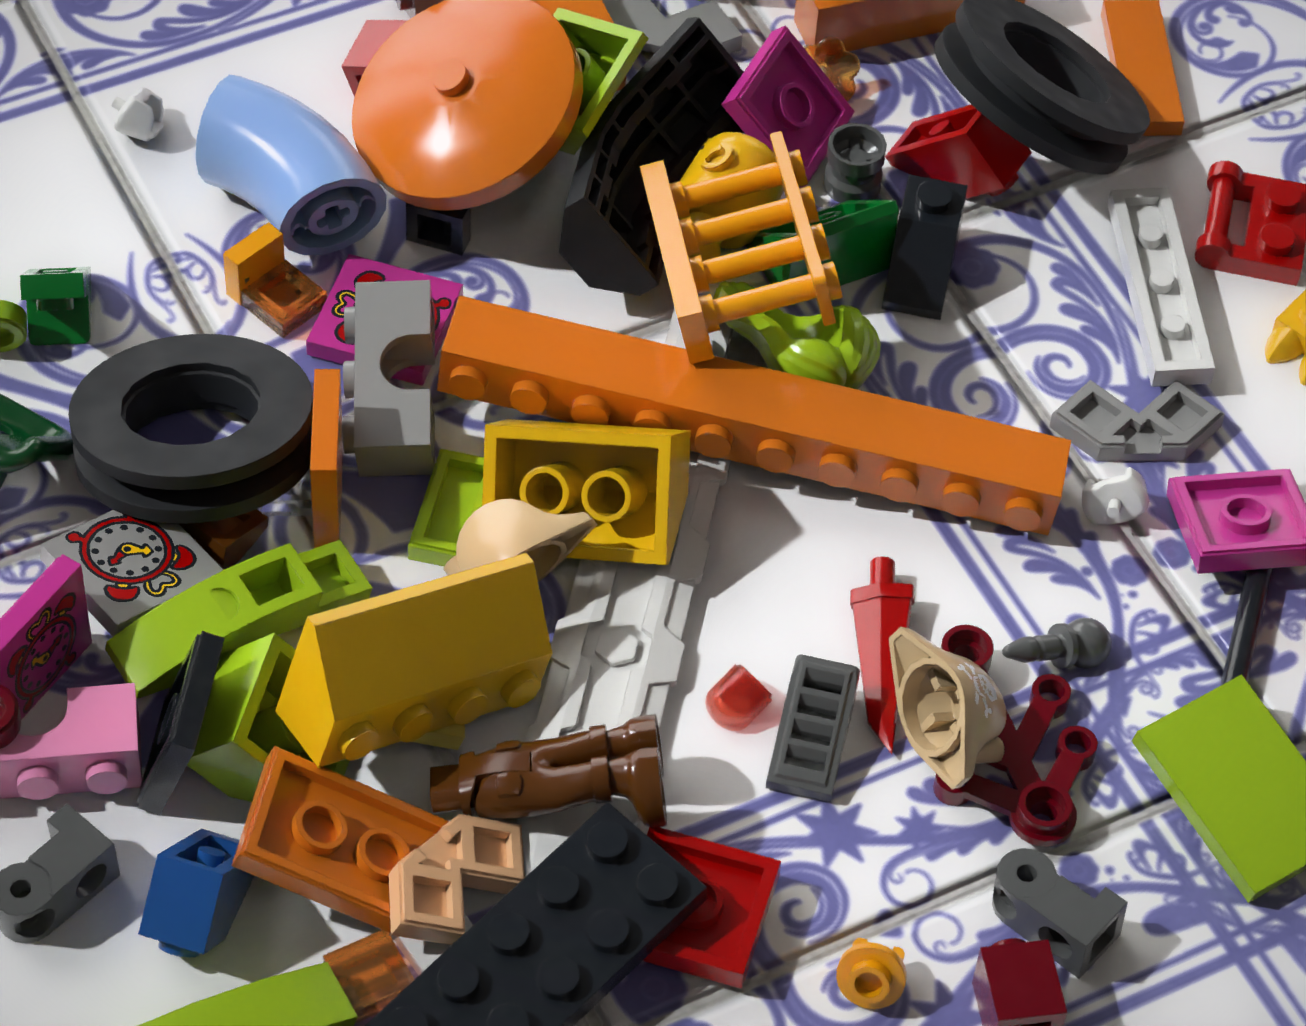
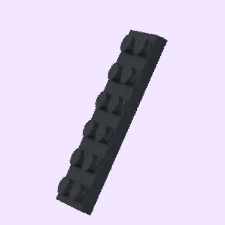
[365,801,707,1026]

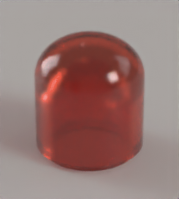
[705,664,773,731]

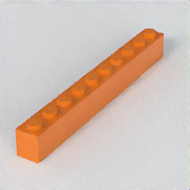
[437,296,1071,536]

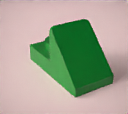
[20,267,91,346]

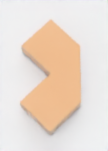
[389,814,525,945]

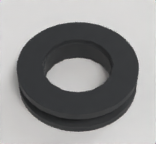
[934,0,1150,175]
[68,334,313,524]

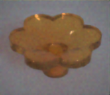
[804,37,860,101]

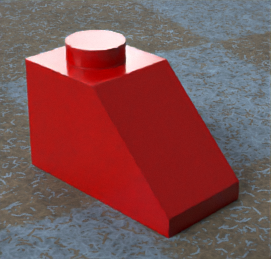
[885,104,1032,199]

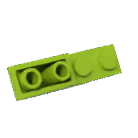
[105,540,373,699]

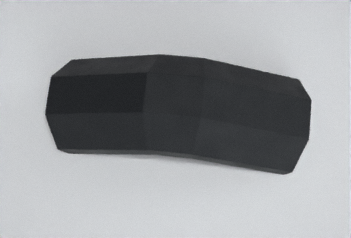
[559,17,744,296]

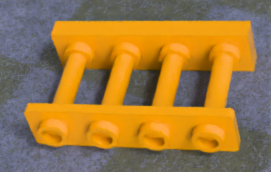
[640,131,843,365]

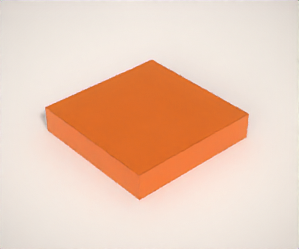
[310,369,343,548]

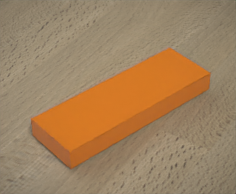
[1101,0,1185,136]

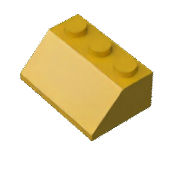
[482,419,691,565]

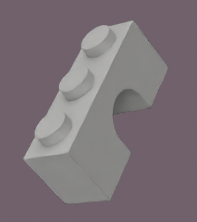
[342,280,435,477]

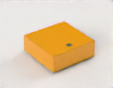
[223,222,285,306]

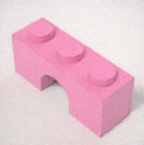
[0,683,142,800]

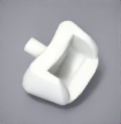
[111,87,164,141]
[1082,467,1149,526]

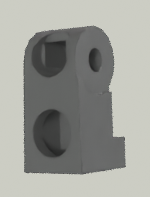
[0,803,120,943]
[992,848,1128,979]

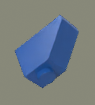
[138,828,254,958]

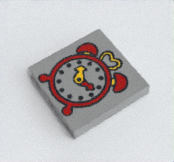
[40,510,223,637]

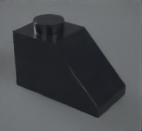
[881,174,968,320]

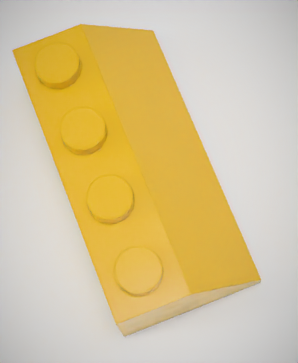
[275,553,552,768]

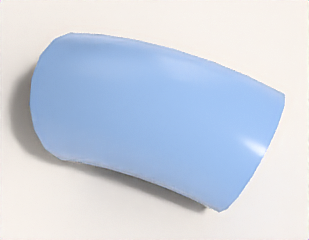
[195,75,386,255]

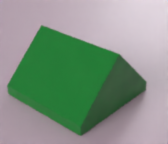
[746,200,899,286]

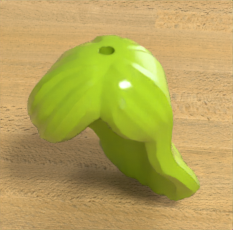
[712,281,881,389]

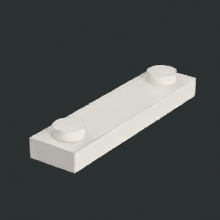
[1107,187,1215,387]

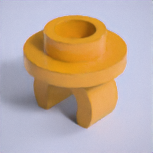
[836,937,907,1009]

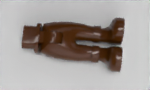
[430,714,667,828]

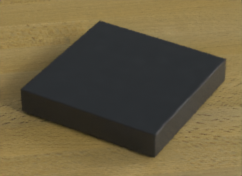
[136,631,225,815]

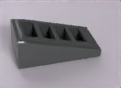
[765,655,860,802]

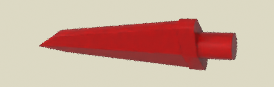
[850,556,915,755]

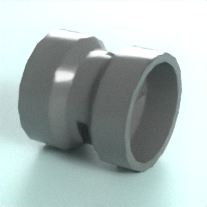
[823,123,887,203]

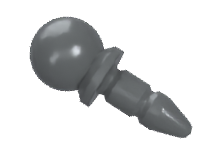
[1002,618,1112,669]

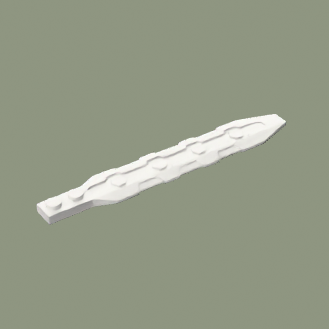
[516,285,734,877]

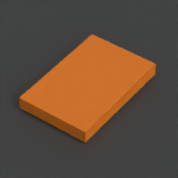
[231,746,449,937]

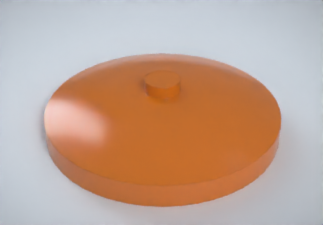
[352,0,583,211]

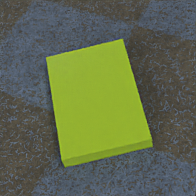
[1132,674,1306,903]

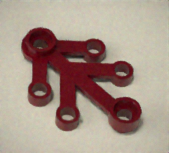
[933,625,1098,847]

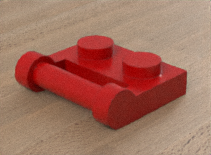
[1194,161,1306,286]

